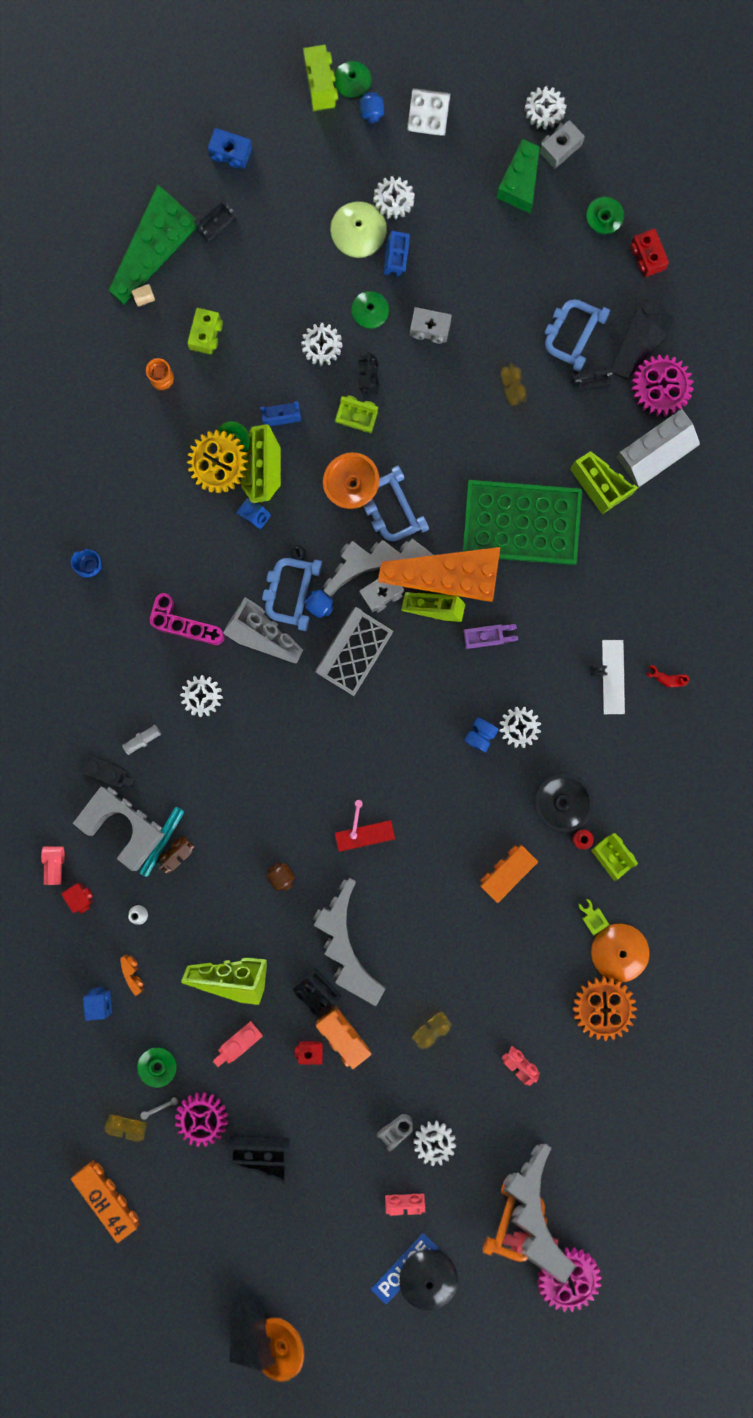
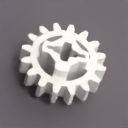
[525,86,566,130]
[374,176,414,219]
[301,323,342,366]
[180,675,223,717]
[499,707,541,748]
[414,1121,456,1166]

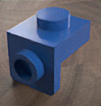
[237,498,271,530]

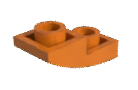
[120,954,145,996]

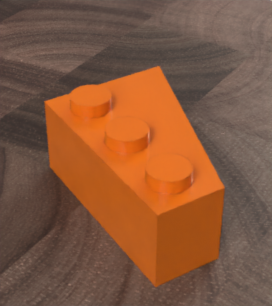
[316,1005,372,1069]

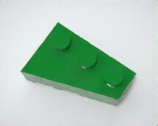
[497,139,540,213]

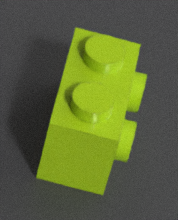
[187,308,223,355]

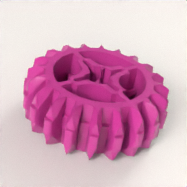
[175,1092,228,1147]

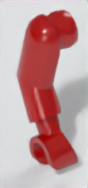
[646,665,690,687]

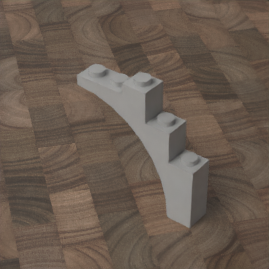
[323,539,433,597]
[313,877,385,1006]
[503,1144,576,1283]

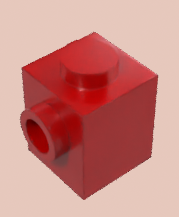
[61,882,94,914]
[295,1041,323,1065]

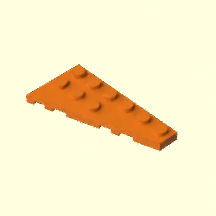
[378,547,500,602]

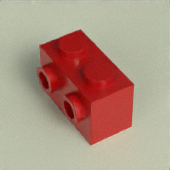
[630,228,669,277]

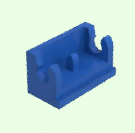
[383,231,410,276]
[261,401,301,426]

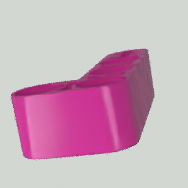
[150,593,225,645]

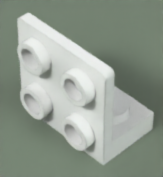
[408,89,450,135]

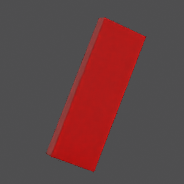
[335,820,395,852]

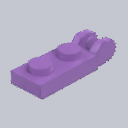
[463,624,518,649]

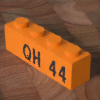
[71,1160,139,1243]

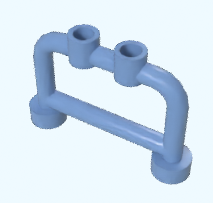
[544,299,611,372]
[363,466,429,542]
[262,558,322,631]

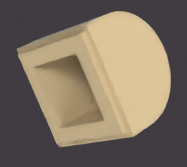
[132,284,155,307]

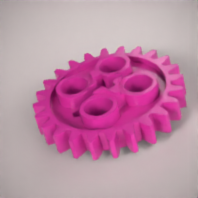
[631,355,694,417]
[537,1247,602,1312]

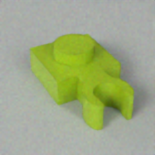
[578,899,609,935]

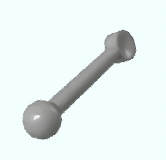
[141,1097,178,1119]

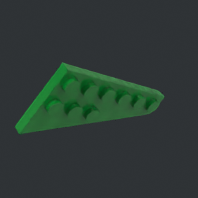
[109,185,196,305]

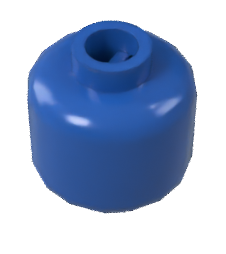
[359,92,385,123]
[304,590,334,618]

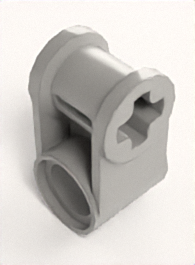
[376,1114,413,1151]

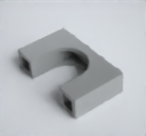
[73,786,165,871]

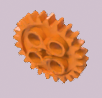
[573,976,637,1041]

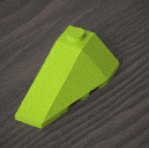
[181,958,267,1005]

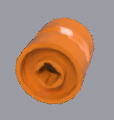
[146,358,174,390]

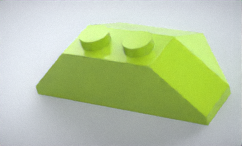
[241,424,281,503]

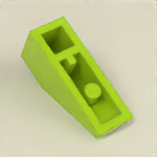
[401,592,465,622]

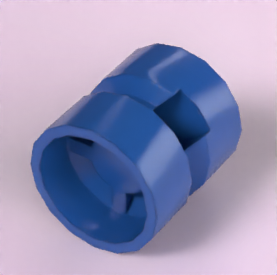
[464,717,499,753]

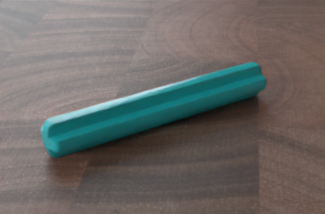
[139,807,184,877]

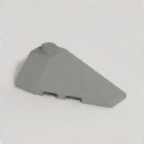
[223,597,303,664]

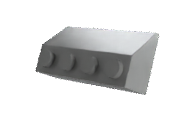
[616,409,700,488]

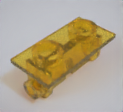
[501,363,527,405]
[412,1012,452,1049]
[105,1115,148,1142]

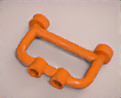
[482,1178,548,1262]

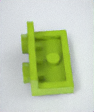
[335,396,378,433]
[591,833,638,881]

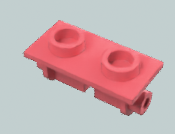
[501,1046,540,1086]
[385,1193,425,1216]

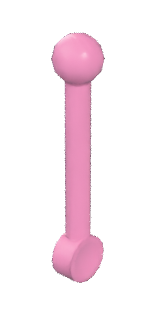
[350,800,362,839]

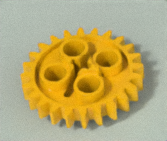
[187,430,249,493]

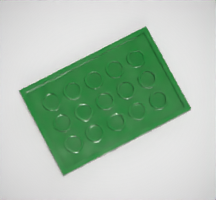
[463,480,582,565]

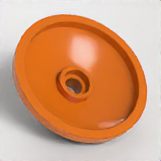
[323,453,380,509]
[591,923,649,982]
[262,1318,304,1381]

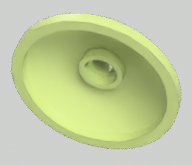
[331,202,387,258]

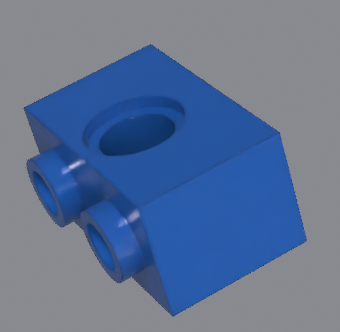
[208,128,252,168]
[83,987,112,1021]

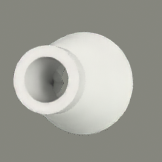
[129,905,148,925]

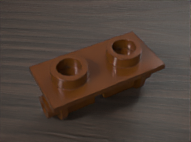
[157,835,195,874]

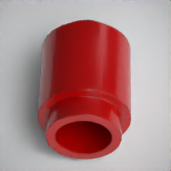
[572,830,594,849]

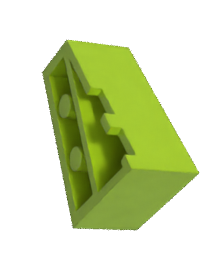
[303,45,338,111]
[569,451,638,514]

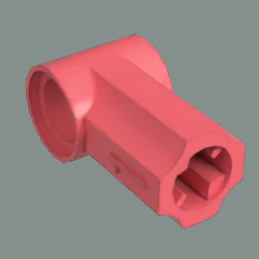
[41,847,65,885]

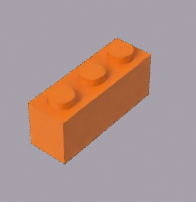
[480,845,538,903]

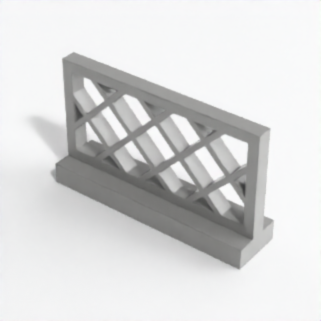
[314,607,393,696]

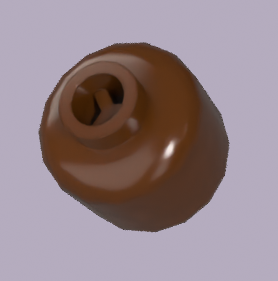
[266,862,295,892]

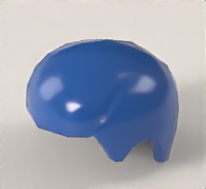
[70,548,102,578]

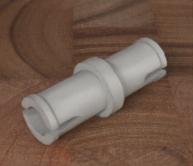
[122,724,161,755]

